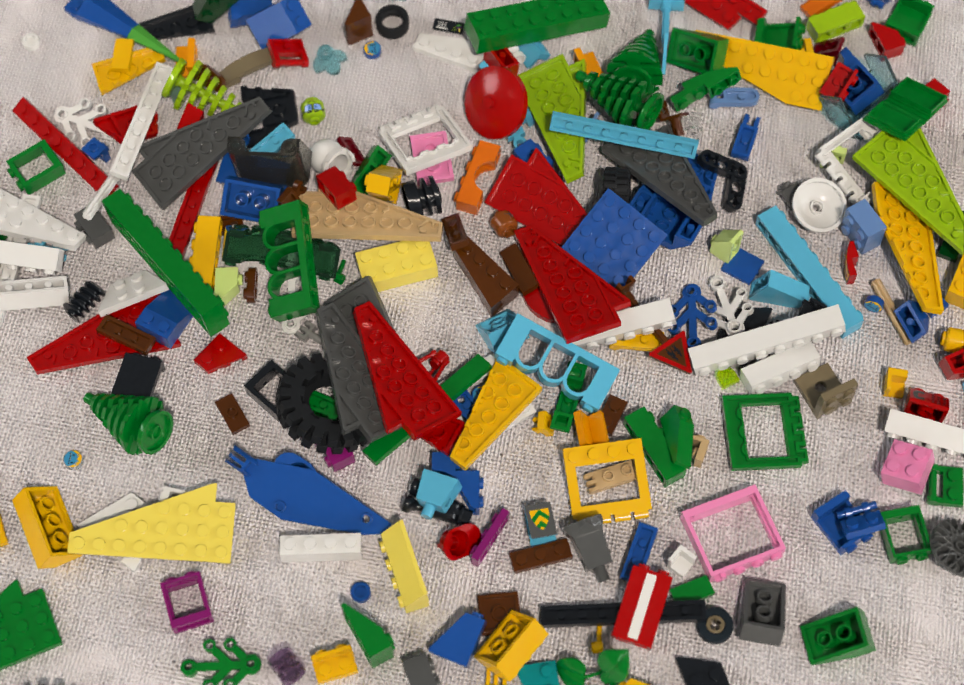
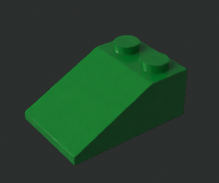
[666,27,729,73]
[341,603,395,669]
[800,606,876,666]

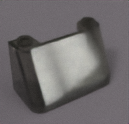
[227,136,312,187]

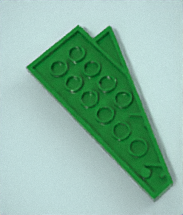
[0,580,63,671]

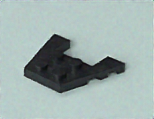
[240,86,299,149]

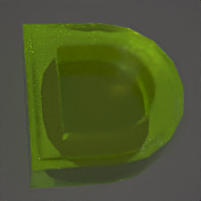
[716,367,740,390]

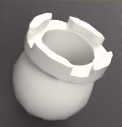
[309,139,355,177]

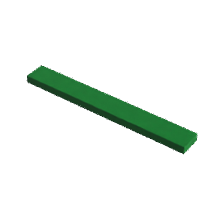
[362,354,492,466]

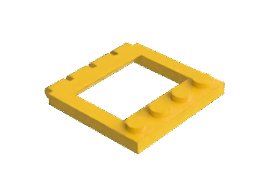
[562,438,652,524]

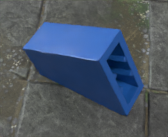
[428,611,487,668]

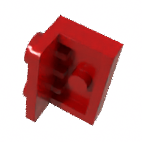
[818,62,859,105]

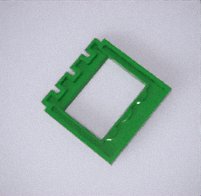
[721,393,809,471]

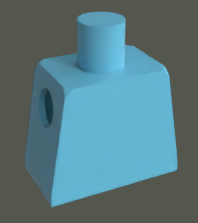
[416,469,462,520]

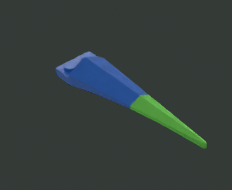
[64,0,179,62]

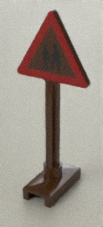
[615,275,692,375]

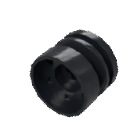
[401,175,442,216]

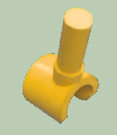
[591,626,603,654]

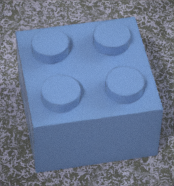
[841,199,887,255]

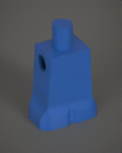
[228,0,272,28]

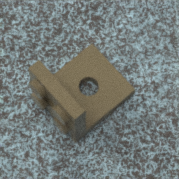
[793,363,858,420]

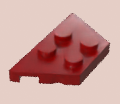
[93,105,158,144]

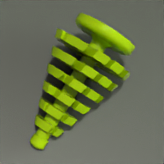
[161,58,242,116]

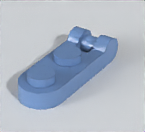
[708,88,760,109]

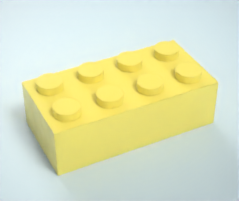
[355,241,438,292]

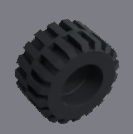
[602,167,631,204]

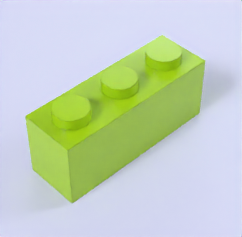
[806,0,865,43]

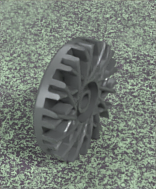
[930,518,964,577]

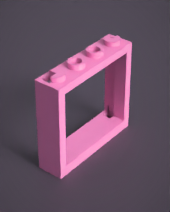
[680,485,786,582]

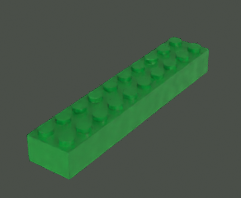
[101,189,230,337]

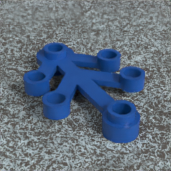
[668,284,718,348]

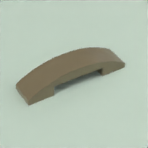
[219,48,289,88]

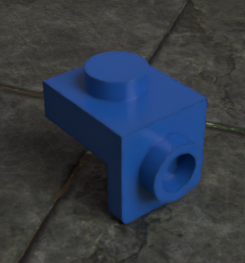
[82,137,111,163]

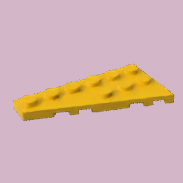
[450,359,542,471]

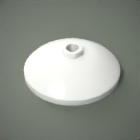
[792,178,847,233]

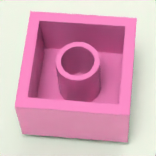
[881,439,935,495]

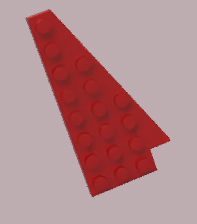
[484,148,588,246]
[26,293,181,375]
[353,301,462,441]

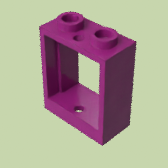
[160,571,214,634]

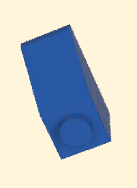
[894,300,929,343]

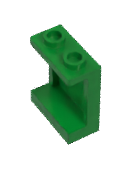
[885,0,935,47]
[754,17,806,50]

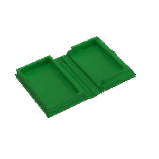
[863,77,948,141]

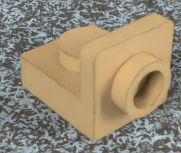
[692,435,710,468]

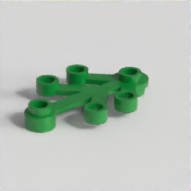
[181,638,262,685]

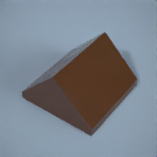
[345,0,373,45]

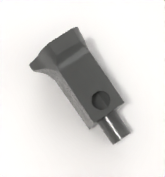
[562,514,612,583]

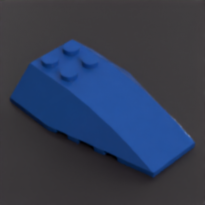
[629,153,720,250]

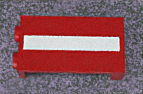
[611,563,673,651]

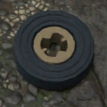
[697,607,734,644]

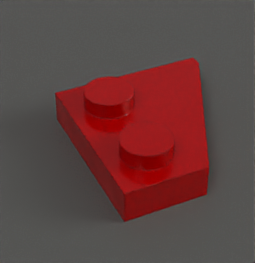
[194,333,247,374]

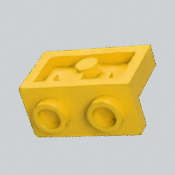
[311,644,358,685]

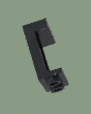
[111,353,165,397]

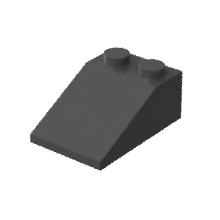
[739,577,786,646]

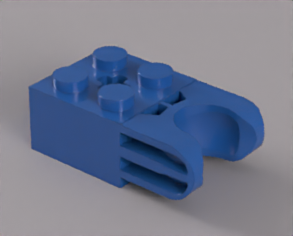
[831,47,885,115]

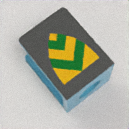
[524,502,557,547]

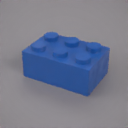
[220,176,284,222]

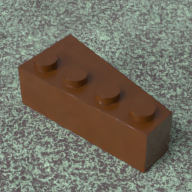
[454,236,519,317]

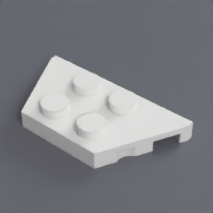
[98,270,169,317]

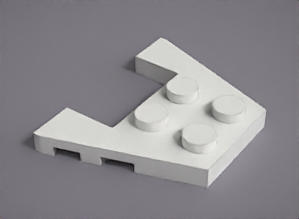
[77,492,148,574]

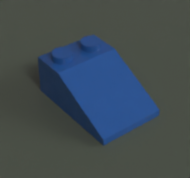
[245,0,312,49]
[135,290,193,349]

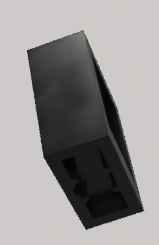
[244,360,286,422]

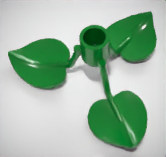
[556,649,630,685]

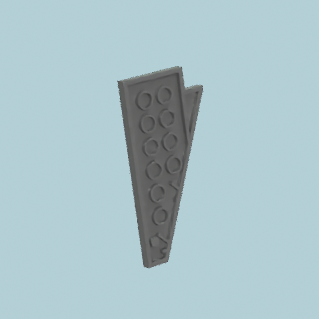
[132,97,273,210]
[602,125,717,227]
[316,302,403,443]

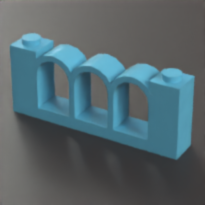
[494,313,620,413]

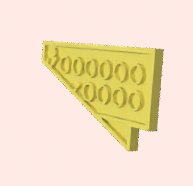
[67,483,236,564]

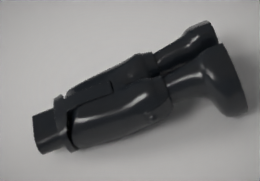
[402,477,473,525]

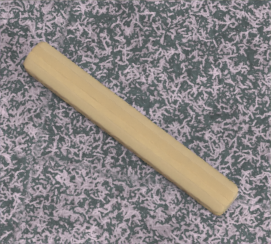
[871,279,911,345]

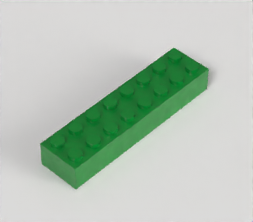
[464,0,611,54]

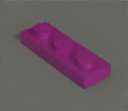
[470,508,510,567]

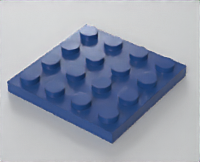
[561,188,668,288]

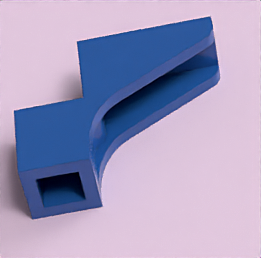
[432,452,484,515]

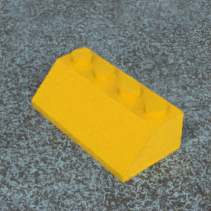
[12,486,82,569]

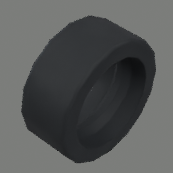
[376,5,409,39]

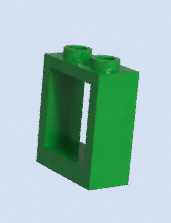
[6,139,66,195]
[880,505,932,565]

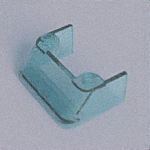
[819,53,898,140]

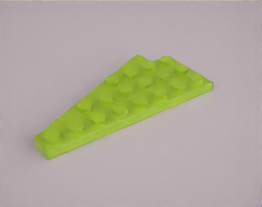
[518,54,587,184]
[852,128,964,255]

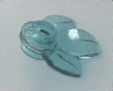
[313,45,347,75]

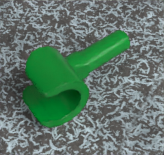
[333,260,346,285]

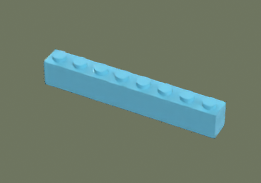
[755,206,864,339]

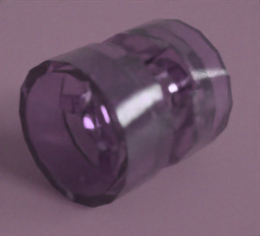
[268,647,306,685]

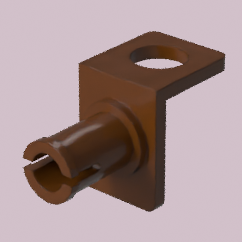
[659,100,689,136]

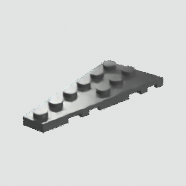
[324,276,396,337]

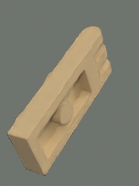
[583,459,637,495]

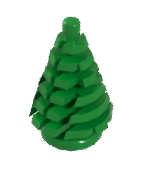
[606,29,663,93]
[575,70,664,130]
[83,392,173,455]

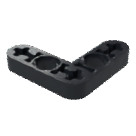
[697,149,747,213]

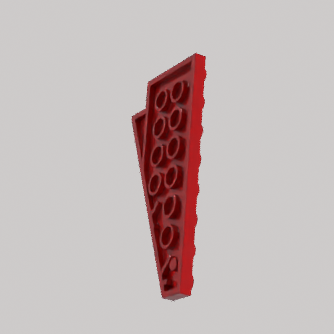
[514,225,631,344]

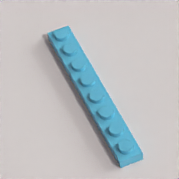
[549,111,699,159]

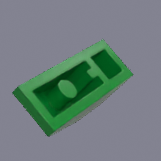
[660,405,694,469]

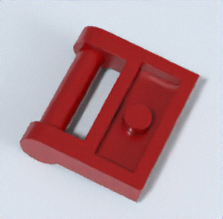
[267,39,309,68]

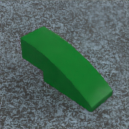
[352,145,392,195]

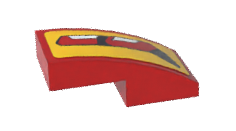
[844,240,859,285]

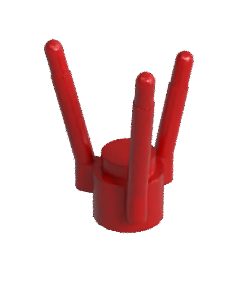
[418,349,450,381]

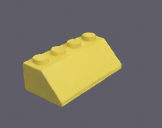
[379,520,429,614]

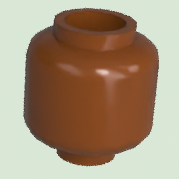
[490,210,518,238]

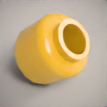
[940,327,964,353]

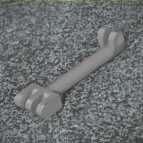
[294,320,323,346]

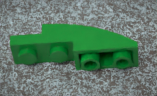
[670,67,742,112]

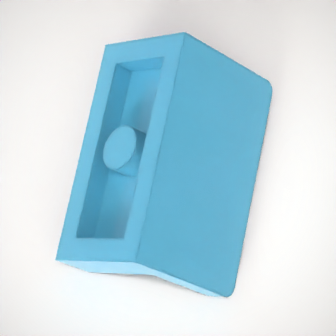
[518,41,551,69]

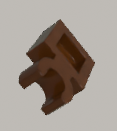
[277,179,307,205]

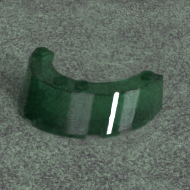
[222,224,341,281]

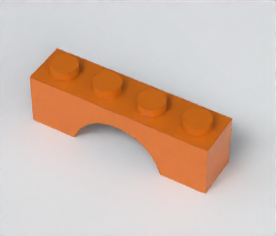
[454,140,501,215]

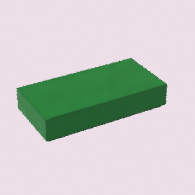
[669,575,715,601]

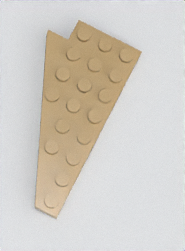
[291,188,443,242]

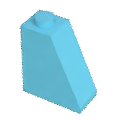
[749,270,810,309]

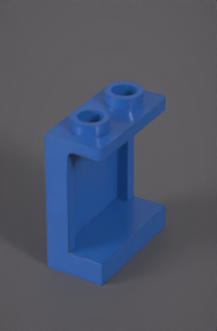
[811,490,873,556]

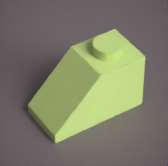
[710,230,744,264]
[214,267,243,307]

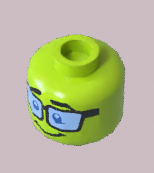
[301,97,326,125]

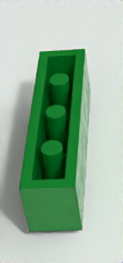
[623,407,687,488]

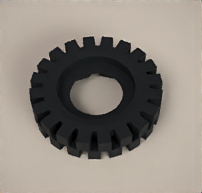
[276,353,368,455]

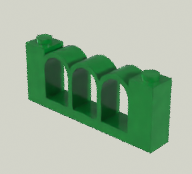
[259,200,320,322]

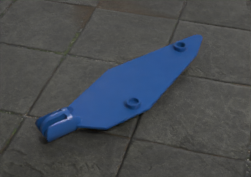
[225,445,393,535]

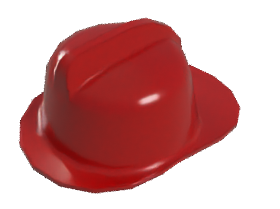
[437,523,481,561]

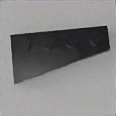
[138,5,215,40]

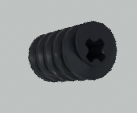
[63,281,105,323]

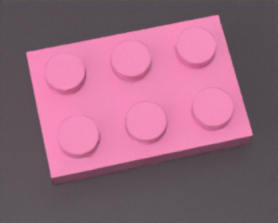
[410,131,454,186]

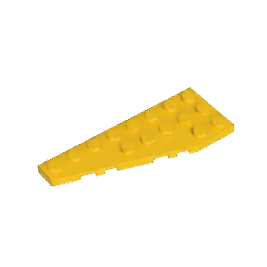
[695,30,835,111]
[871,181,944,315]

